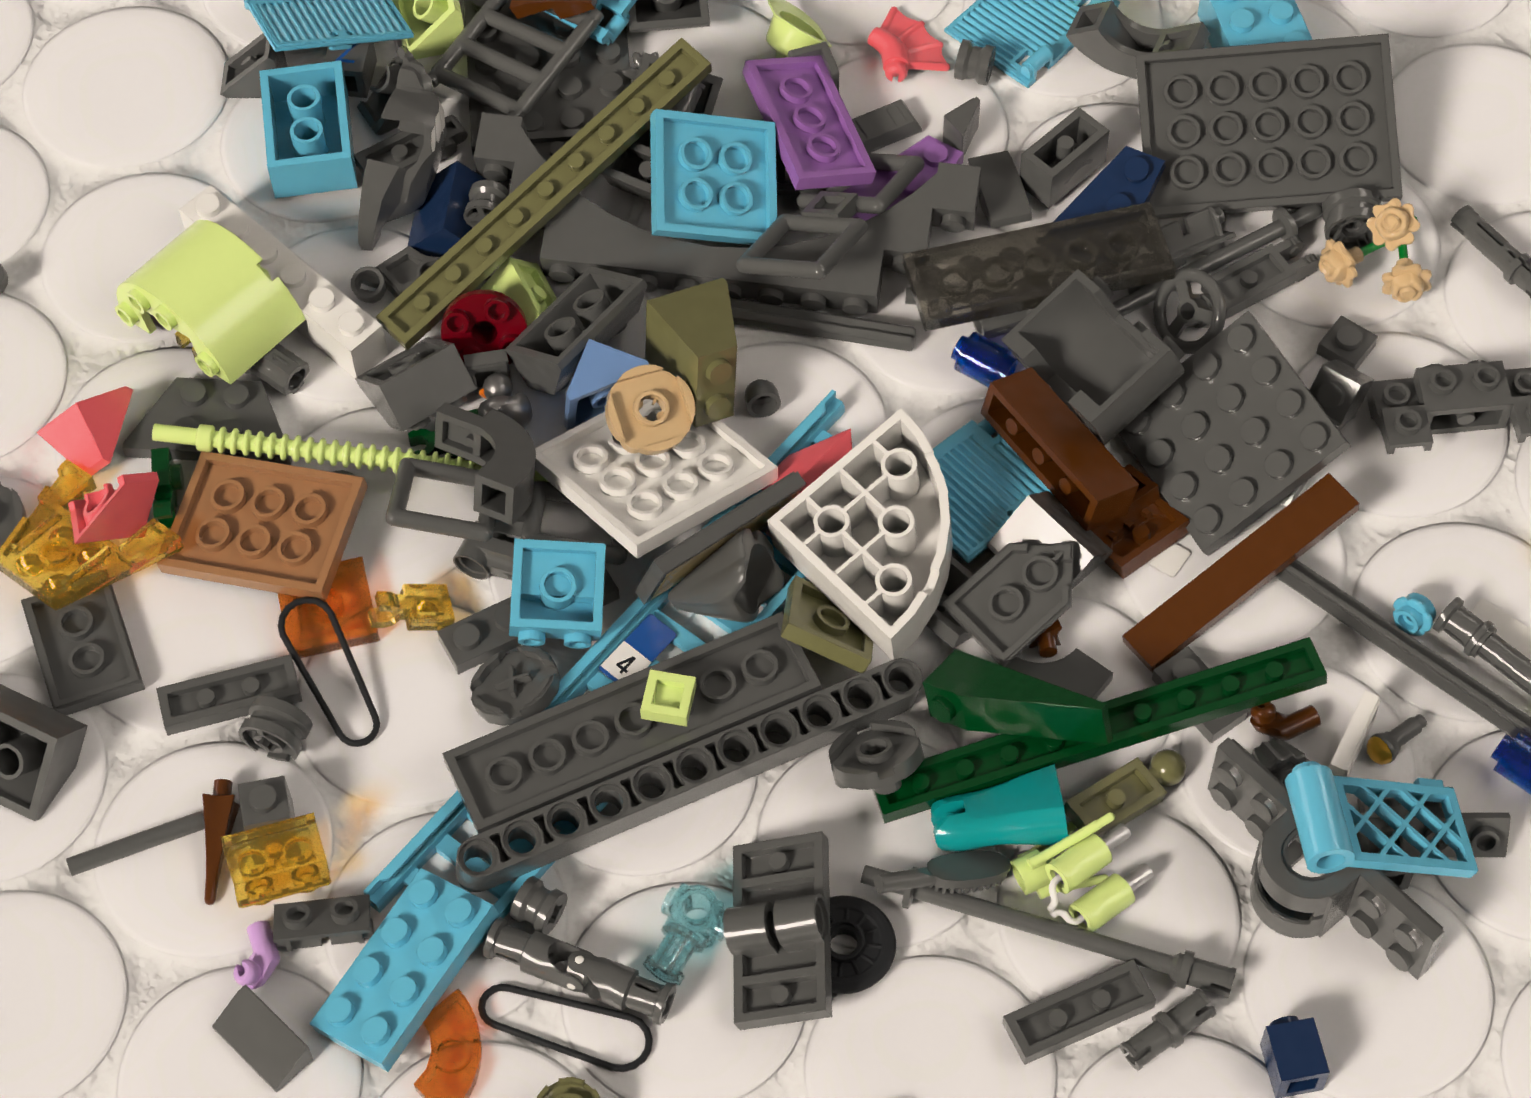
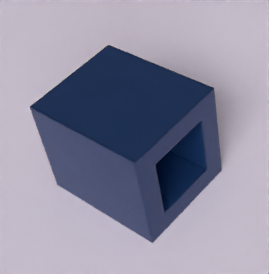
[1260,1016,1330,1098]

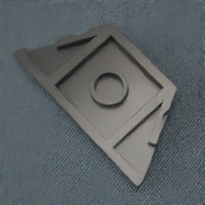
[122,377,292,465]

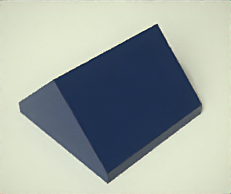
[407,161,487,257]

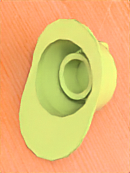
[766,0,832,58]

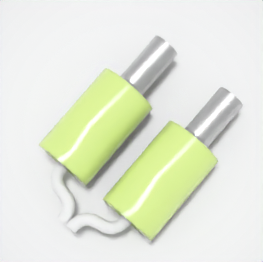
[1045,823,1154,932]

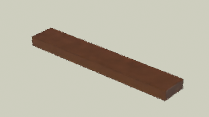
[1122,473,1360,673]

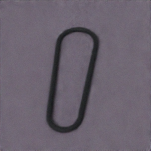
[277,597,380,747]
[478,984,653,1072]

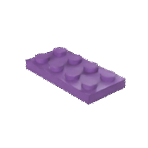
[742,55,876,190]

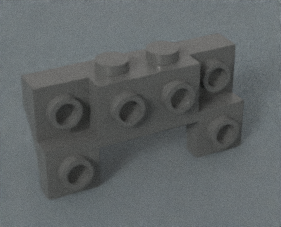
[1366,360,1531,454]

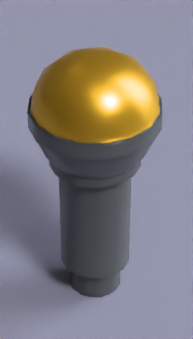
[1366,714,1427,765]

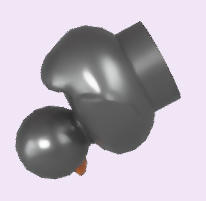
[478,373,533,428]

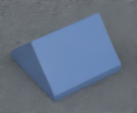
[564,339,649,430]

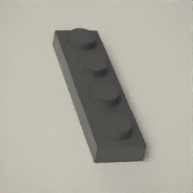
[437,567,620,675]

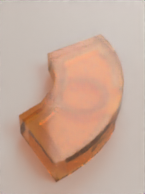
[414,988,482,1098]

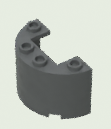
[1001,269,1185,445]

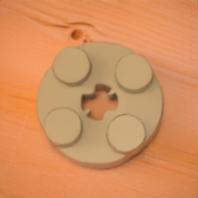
[605,364,696,455]

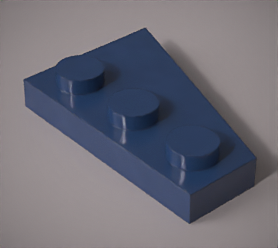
[1035,146,1166,277]

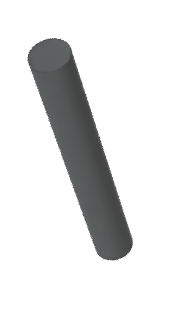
[66,810,205,876]

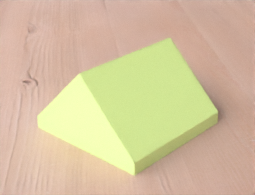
[392,0,464,60]

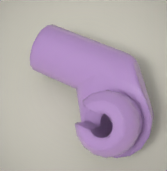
[233,921,280,990]

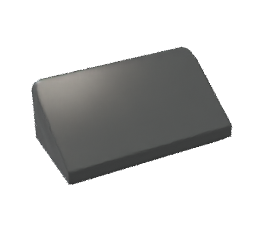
[212,984,313,1093]

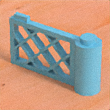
[1285,761,1478,878]

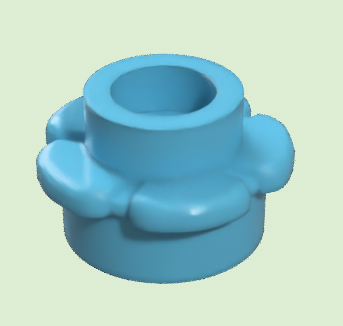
[1392,593,1436,636]

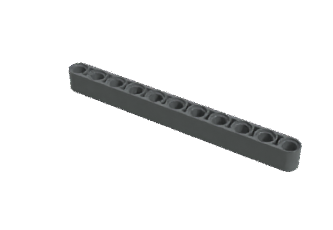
[455,658,923,893]

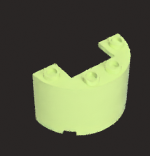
[115,219,306,384]

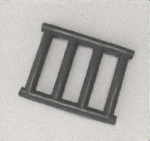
[428,0,604,118]

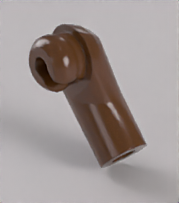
[1250,702,1321,741]

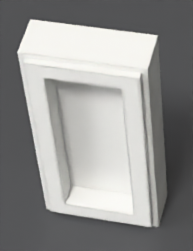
[1329,690,1381,777]

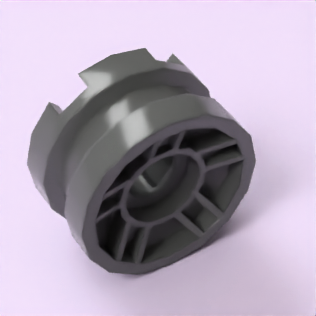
[1322,188,1382,249]
[238,696,313,762]

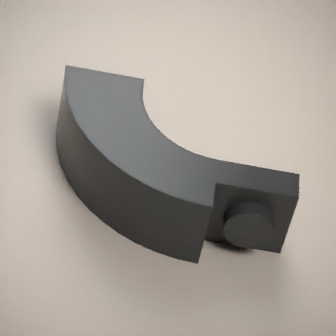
[1066,0,1211,79]

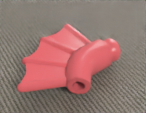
[867,6,950,82]

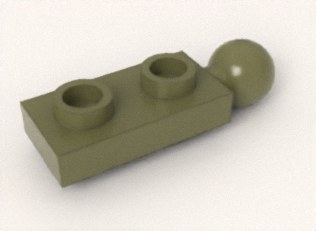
[1064,749,1187,837]

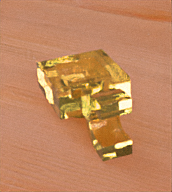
[368,584,455,631]

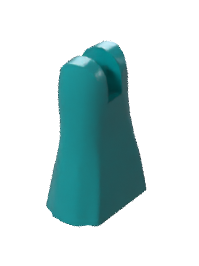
[931,764,1068,852]

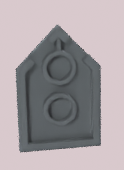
[942,543,1074,667]

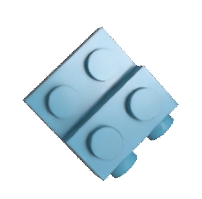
[509,538,606,649]

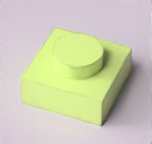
[640,669,696,727]

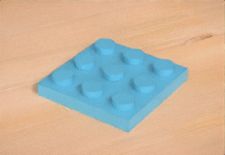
[650,109,777,245]

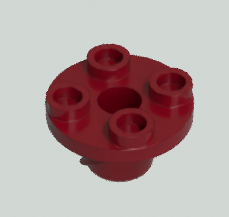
[441,290,528,365]

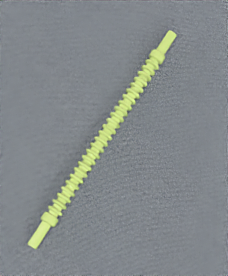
[152,423,548,482]

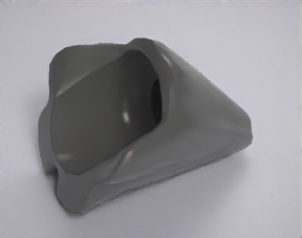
[668,528,784,623]

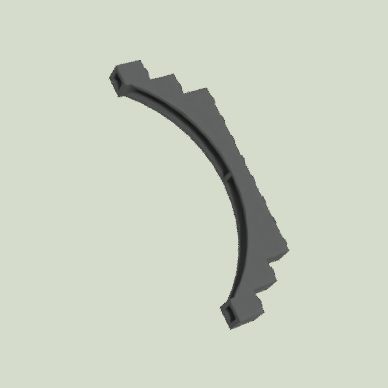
[473,112,981,316]

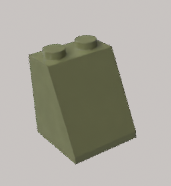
[645,278,737,428]

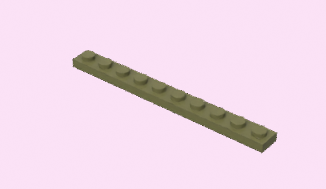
[376,37,712,351]

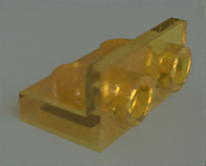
[221,812,332,908]

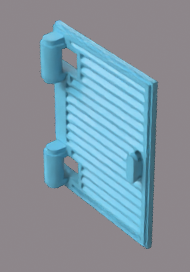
[244,0,414,52]
[944,0,1120,88]
[933,419,1052,563]

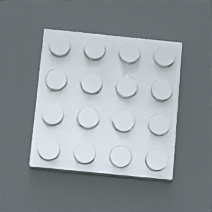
[535,399,778,559]

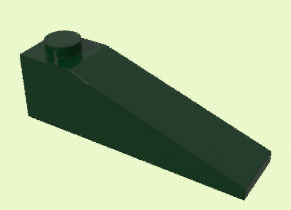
[923,649,1113,744]

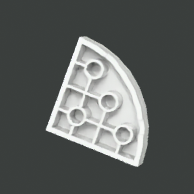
[767,408,953,660]

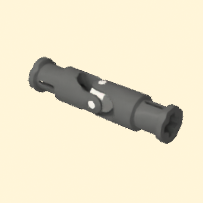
[483,917,676,1025]

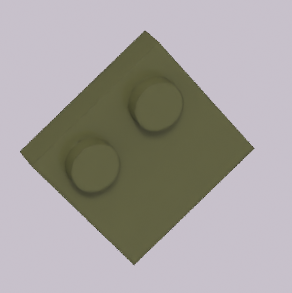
[780,575,873,673]

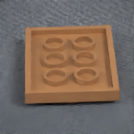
[157,451,368,602]

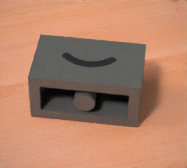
[1020,107,1110,208]

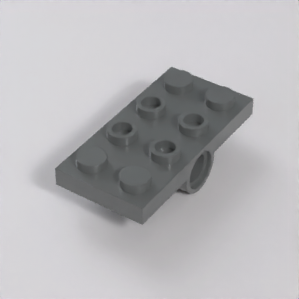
[723,831,832,1030]

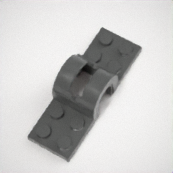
[1207,737,1444,980]

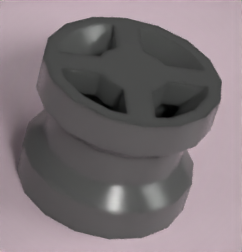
[954,39,996,86]
[463,180,509,228]
[510,876,567,935]

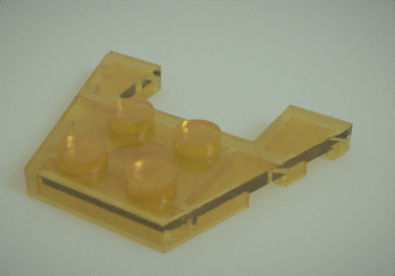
[0,459,184,611]

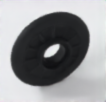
[830,895,896,994]

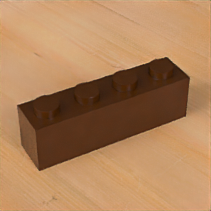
[980,367,1139,531]

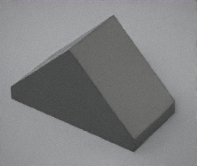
[220,33,288,98]

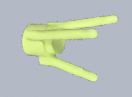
[1010,812,1115,900]

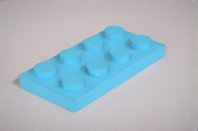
[309,868,499,1072]

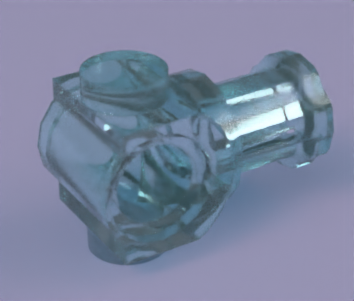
[643,883,725,985]

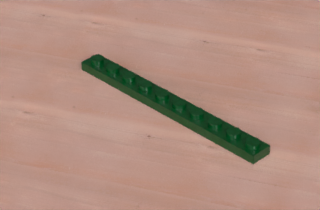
[872,637,1327,824]

